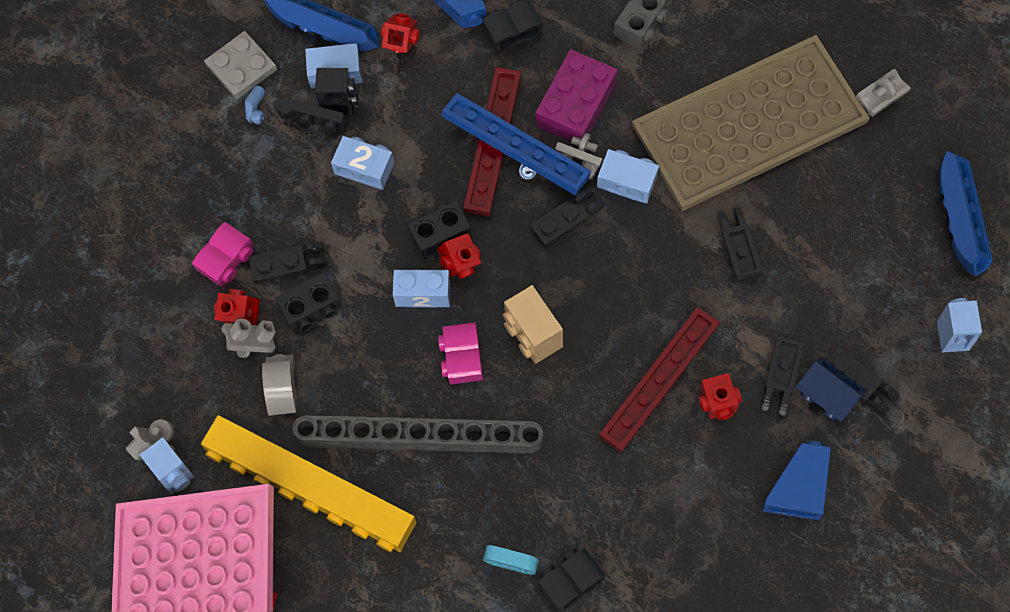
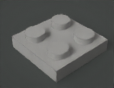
[204,31,277,100]

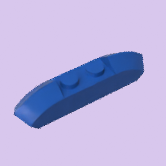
[263,0,379,51]
[939,150,993,276]

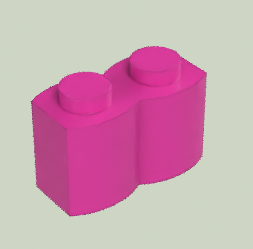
[192,222,254,287]
[438,322,483,385]

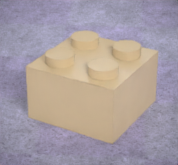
[503,285,563,364]

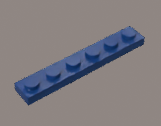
[442,93,591,195]

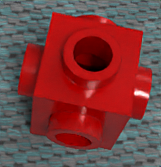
[381,13,420,53]
[437,233,481,279]
[214,289,260,325]
[699,373,742,420]

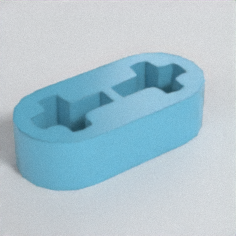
[483,545,539,575]

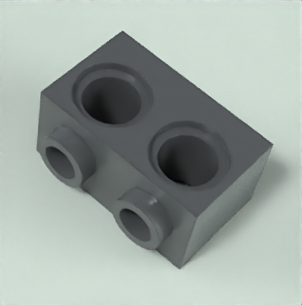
[614,0,669,50]

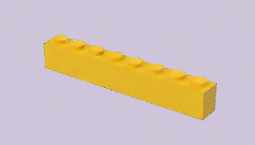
[201,415,417,552]

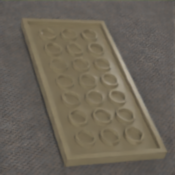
[632,35,869,211]

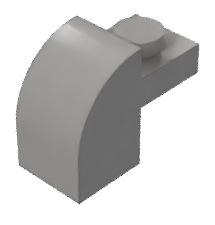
[262,354,297,416]

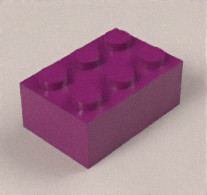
[535,49,618,142]

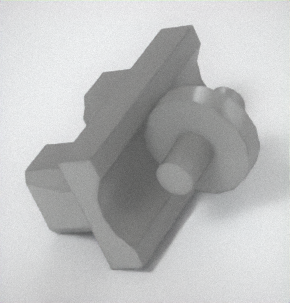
[856,68,911,117]
[555,132,604,180]
[221,319,276,358]
[126,419,175,460]

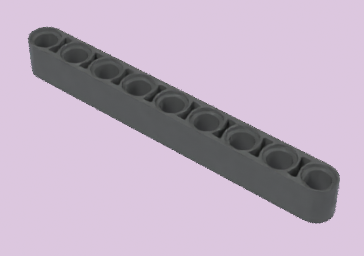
[293,415,544,453]

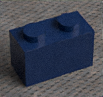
[796,357,867,422]

